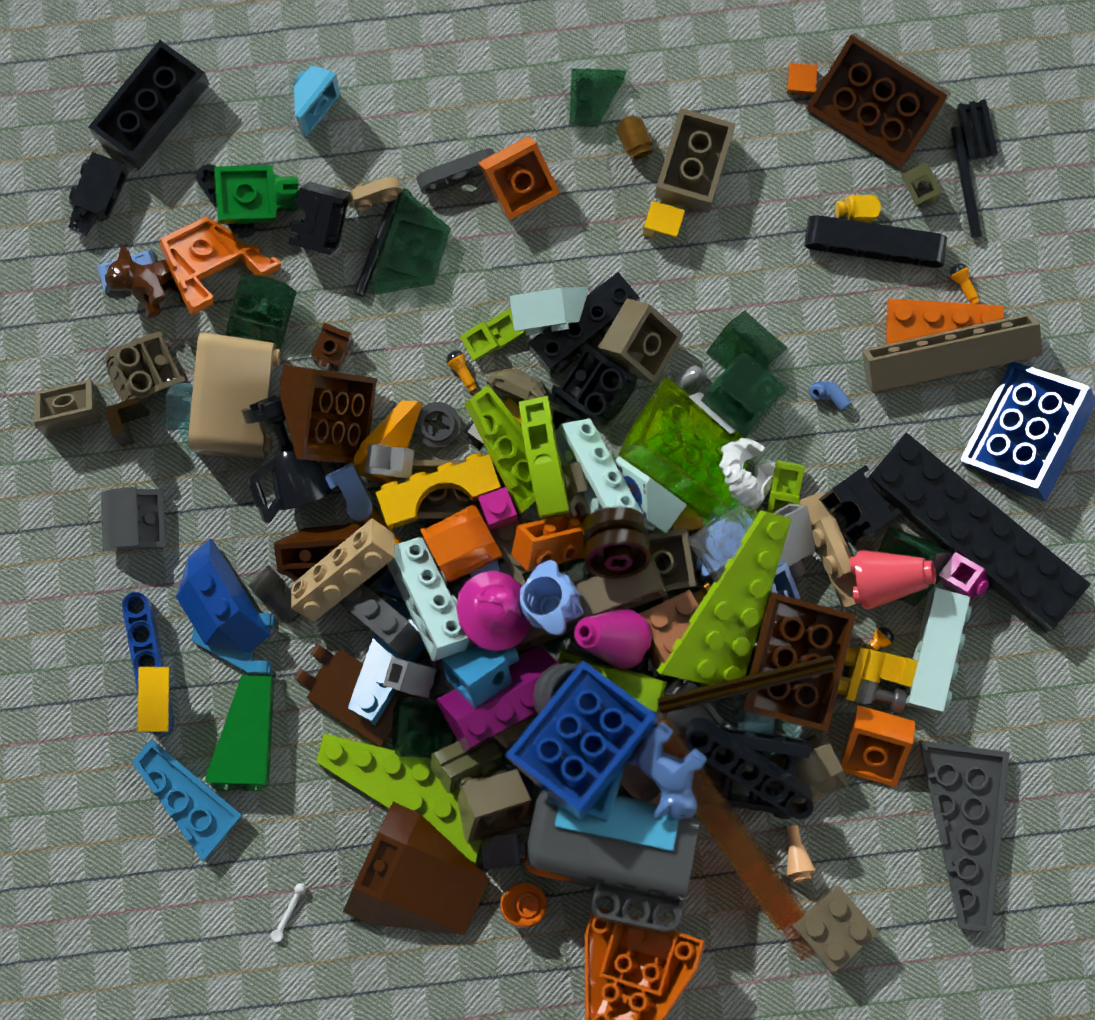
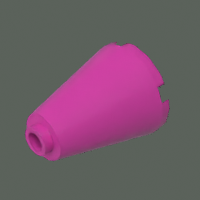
[575,609,651,669]

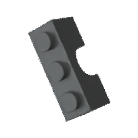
[339,583,423,660]

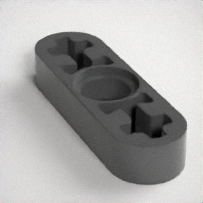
[416,149,495,194]

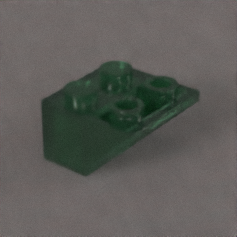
[701,351,789,438]

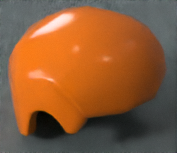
[500,882,548,929]

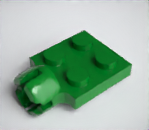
[214,165,299,224]

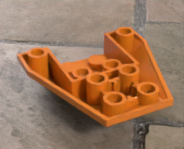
[585,907,706,1020]

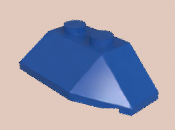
[176,539,271,652]

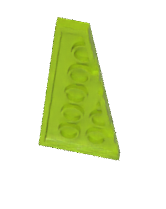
[657,510,792,685]
[316,733,485,864]

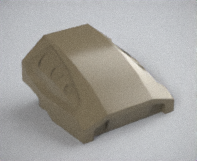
[104,331,186,402]
[487,368,549,406]
[767,731,849,804]

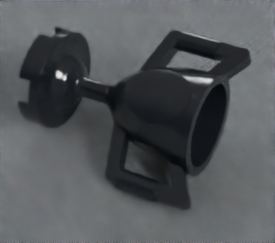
[241,395,345,523]

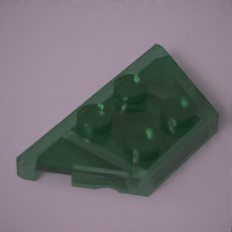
[371,188,451,295]

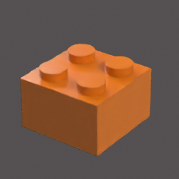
[478,136,560,220]

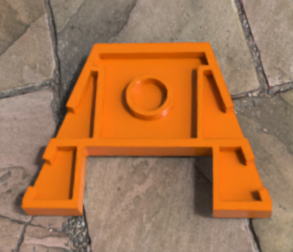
[159,216,281,315]

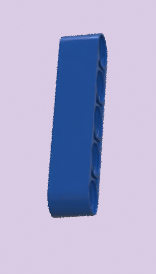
[122,592,175,737]

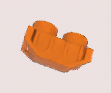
[420,504,503,583]

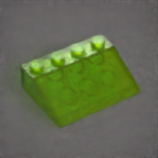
[618,377,749,521]

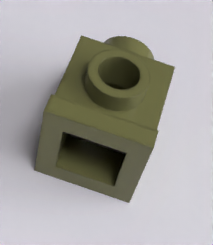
[901,162,943,209]

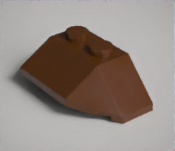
[274,523,388,586]

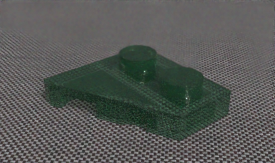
[569,68,626,127]

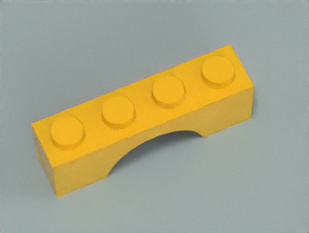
[376,453,501,530]

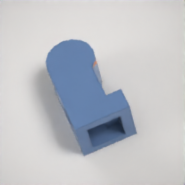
[325,463,372,521]

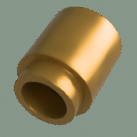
[616,115,653,160]

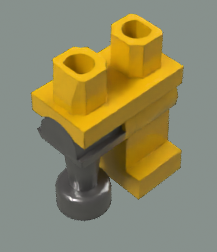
[837,645,918,713]

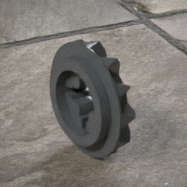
[414,402,461,448]

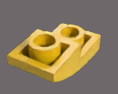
[138,667,169,732]

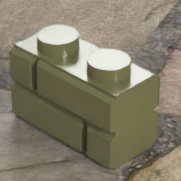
[431,739,502,793]

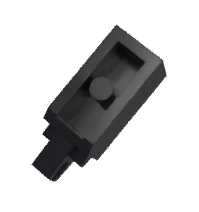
[68,152,129,236]

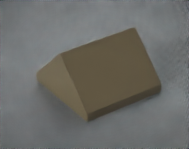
[34,379,101,436]

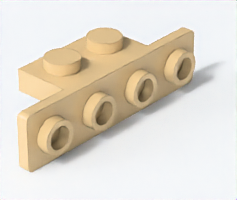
[799,492,857,609]

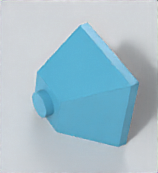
[294,65,341,137]

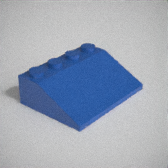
[960,362,1095,502]
[505,661,657,820]

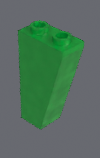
[205,676,275,791]

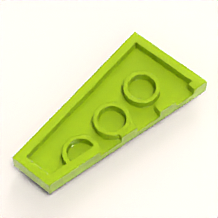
[464,384,536,514]

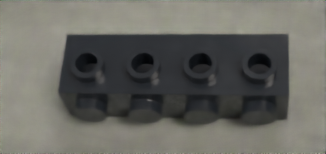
[528,272,640,375]

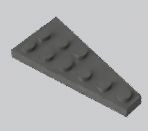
[919,740,1010,933]

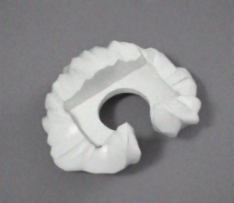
[719,438,776,510]

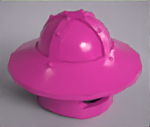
[456,571,531,652]

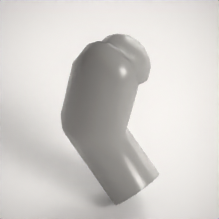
[668,366,706,402]

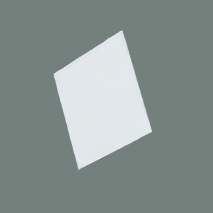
[689,391,741,434]

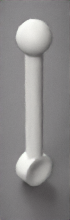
[271,883,306,942]

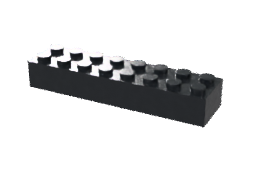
[868,432,1091,633]

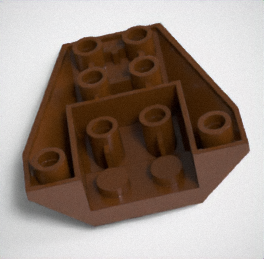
[343,801,490,935]

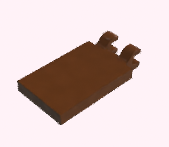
[294,644,414,747]

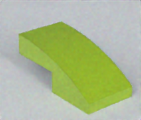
[459,307,526,361]
[766,460,805,513]

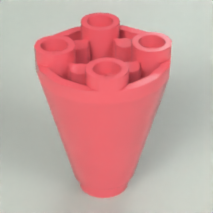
[850,550,936,610]

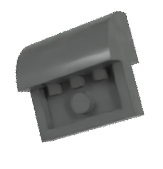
[101,487,166,552]

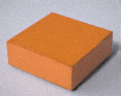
[786,63,818,95]

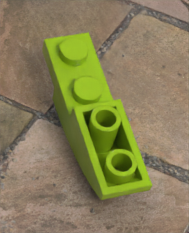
[519,396,569,518]
[558,651,666,712]

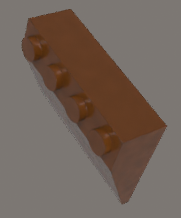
[805,33,951,169]
[280,365,377,464]
[741,592,856,732]

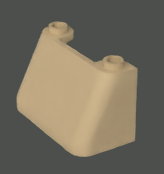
[188,333,280,460]

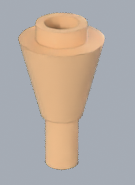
[786,825,816,883]

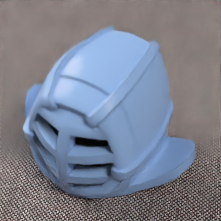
[520,560,584,635]

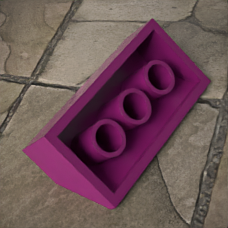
[436,645,559,753]

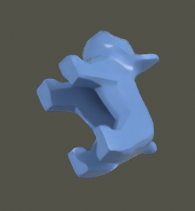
[630,722,706,820]

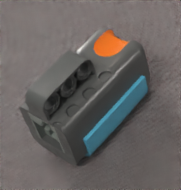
[525,791,700,934]

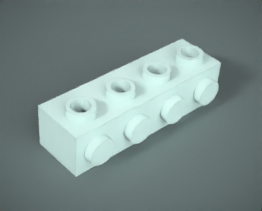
[555,418,643,514]
[387,536,470,661]
[905,588,972,714]

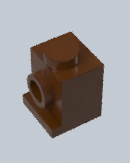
[311,323,353,371]

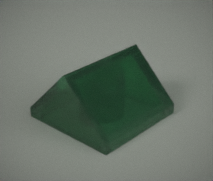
[706,310,788,390]

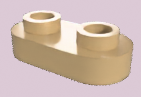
[348,177,402,212]

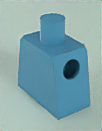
[442,644,519,708]

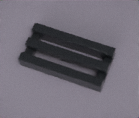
[957,99,998,160]

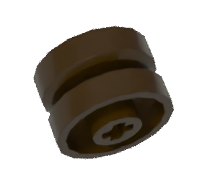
[581,506,651,579]

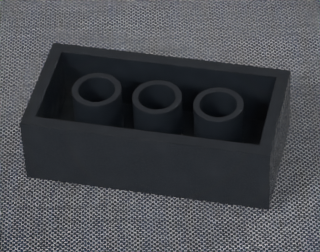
[88,40,209,171]

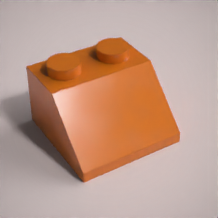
[840,705,915,787]

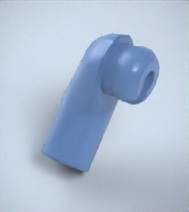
[809,381,852,411]

